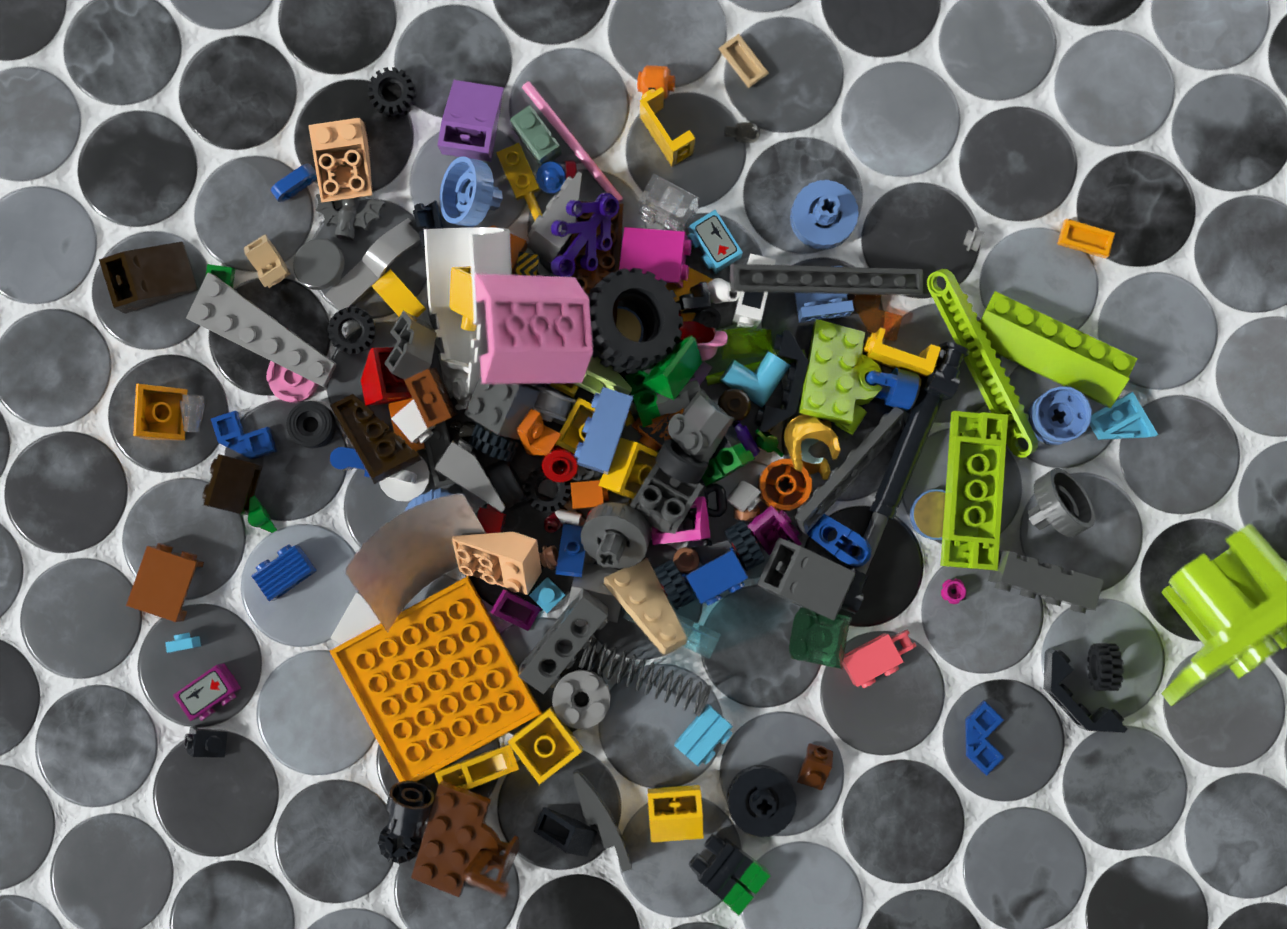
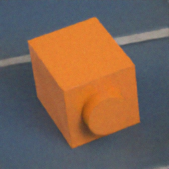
[571,480,609,510]

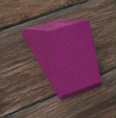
[490,589,541,631]

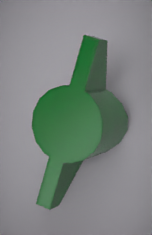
[755,429,784,457]
[248,495,277,533]

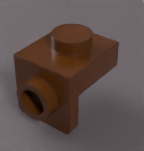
[797,743,833,791]

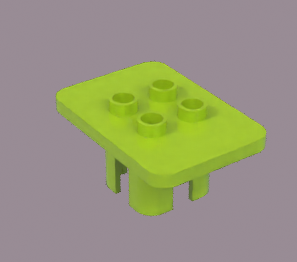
[1161,524,1287,707]

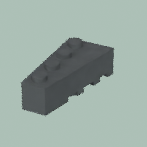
[988,551,1104,614]

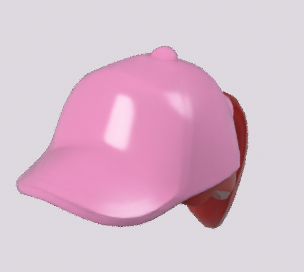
[677,314,728,361]

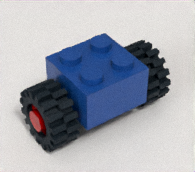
[653,520,765,610]

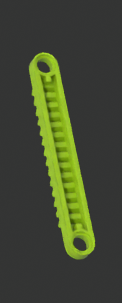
[927,269,1038,458]

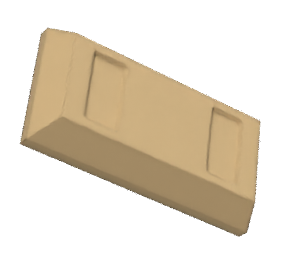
[719,34,769,88]

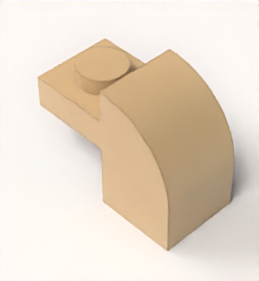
[244,234,291,288]

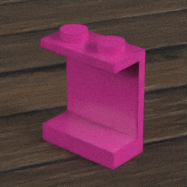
[619,227,692,288]

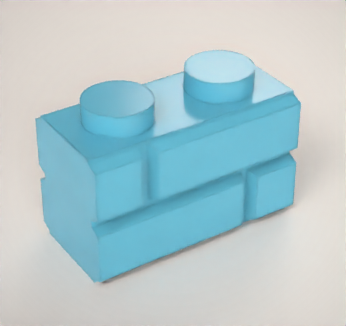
[674,704,733,767]

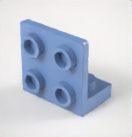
[795,266,854,323]

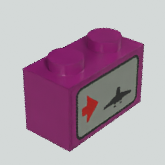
[173,663,242,721]

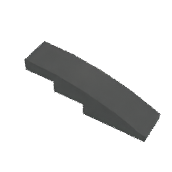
[573,769,632,872]

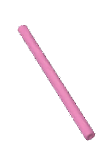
[522,81,623,203]

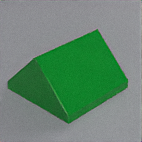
[640,336,702,400]

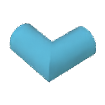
[719,351,790,408]

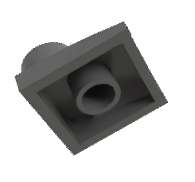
[668,389,734,462]

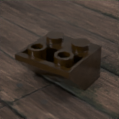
[202,454,263,515]

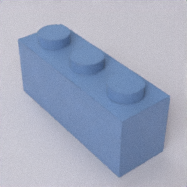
[574,387,633,475]

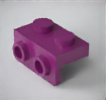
[748,506,802,556]

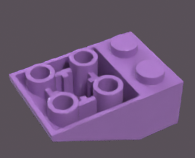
[438,80,504,162]

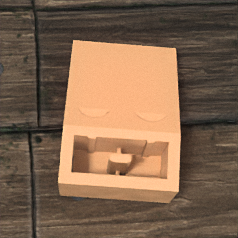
[309,118,373,203]
[452,532,542,595]

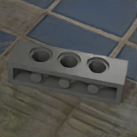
[518,588,609,694]

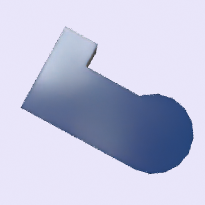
[330,447,370,478]

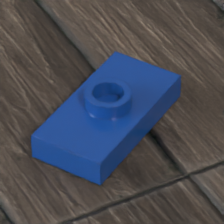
[556,524,586,578]

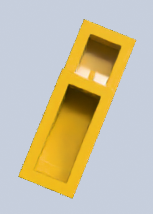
[434,744,519,789]

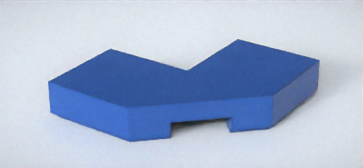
[211,411,277,460]
[965,700,1005,776]

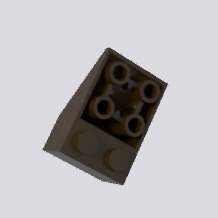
[99,242,198,314]

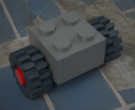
[464,374,546,462]

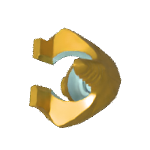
[784,414,840,480]

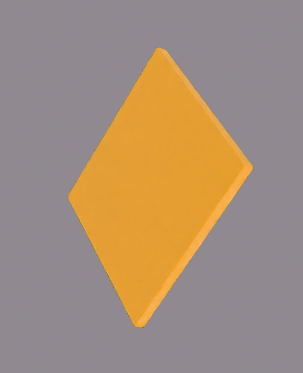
[329,576,542,782]

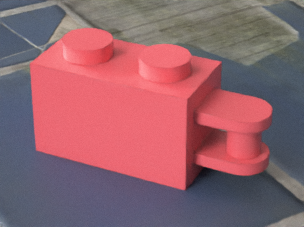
[839,629,916,688]

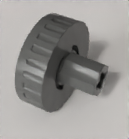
[1028,468,1095,538]
[581,502,652,568]

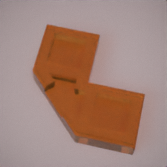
[853,294,903,342]

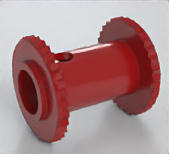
[542,444,579,483]

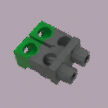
[625,366,700,427]

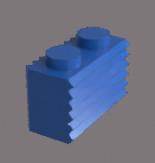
[251,544,317,601]

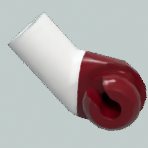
[544,509,582,533]

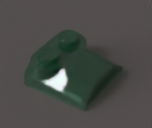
[789,607,852,669]

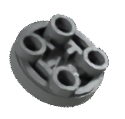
[293,238,345,290]

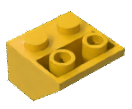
[647,785,704,843]

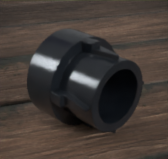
[386,781,434,837]

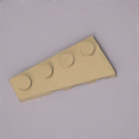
[604,558,687,655]

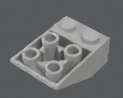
[527,171,582,264]

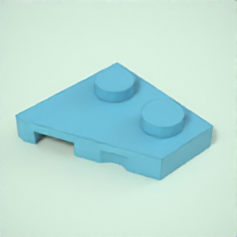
[1089,392,1158,440]

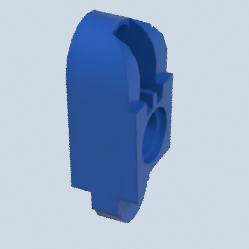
[806,514,872,567]

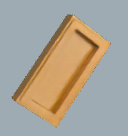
[1057,218,1115,259]

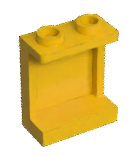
[863,328,941,379]

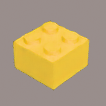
[508,706,583,785]

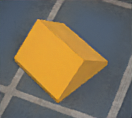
[133,384,188,440]

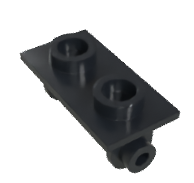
[413,201,443,252]

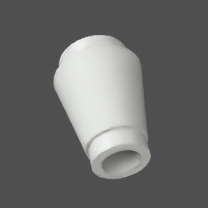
[707,278,740,303]

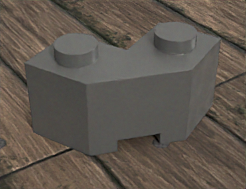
[384,311,436,380]

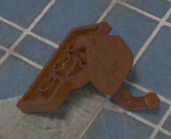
[411,780,519,898]

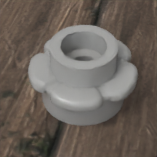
[963,227,984,252]

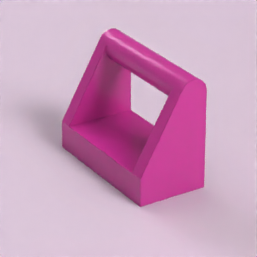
[651,496,711,545]

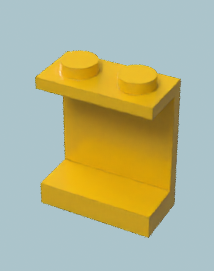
[640,87,695,167]

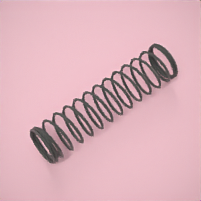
[579,638,711,717]

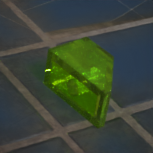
[721,327,773,360]

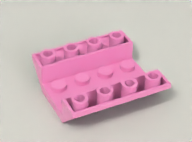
[475,274,593,384]

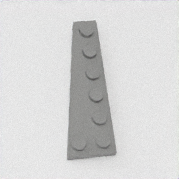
[186,273,337,387]

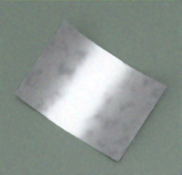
[345,494,486,632]

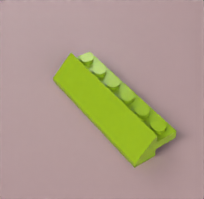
[979,291,1138,408]
[940,411,1008,571]

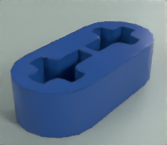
[271,163,317,202]

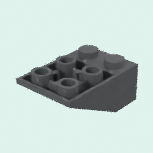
[757,537,856,621]

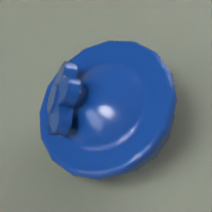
[536,161,566,193]

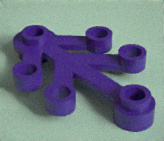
[551,193,619,277]

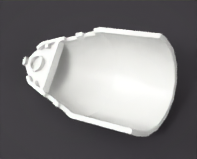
[424,227,512,410]

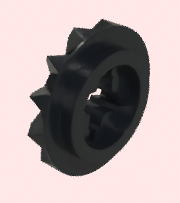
[378,825,421,864]

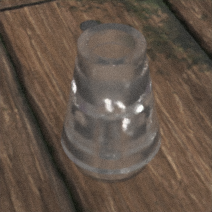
[180,394,207,432]

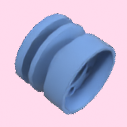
[1028,386,1092,445]

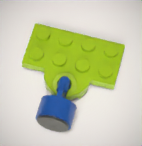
[799,319,921,426]

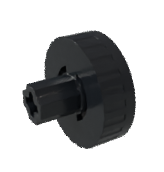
[727,765,796,837]

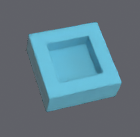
[529,577,566,614]
[165,633,201,653]

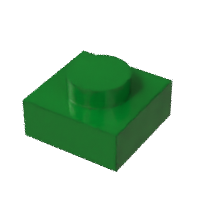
[205,264,236,288]

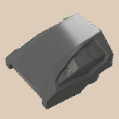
[630,463,704,534]

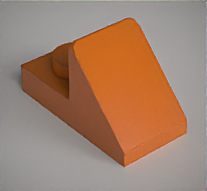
[517,409,561,455]

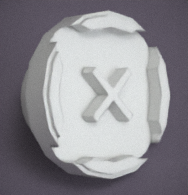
[379,456,431,502]

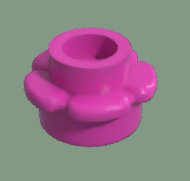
[941,579,966,604]

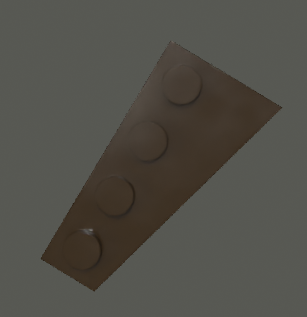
[330,394,422,484]

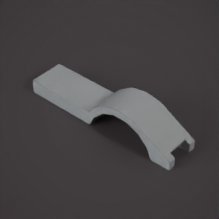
[324,218,421,311]

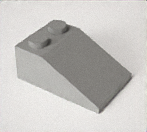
[435,438,505,512]

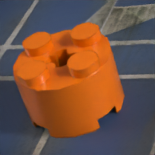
[758,459,812,511]

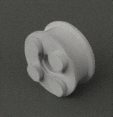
[527,383,577,425]
[552,670,611,729]

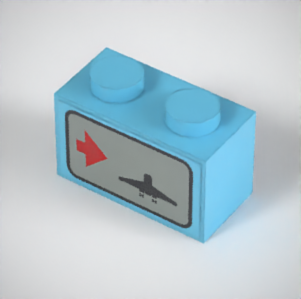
[687,209,743,274]

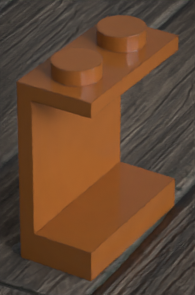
[405,368,458,428]
[126,543,204,622]

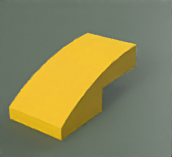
[372,269,426,317]

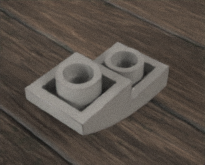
[726,481,761,512]

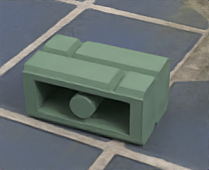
[510,105,562,166]

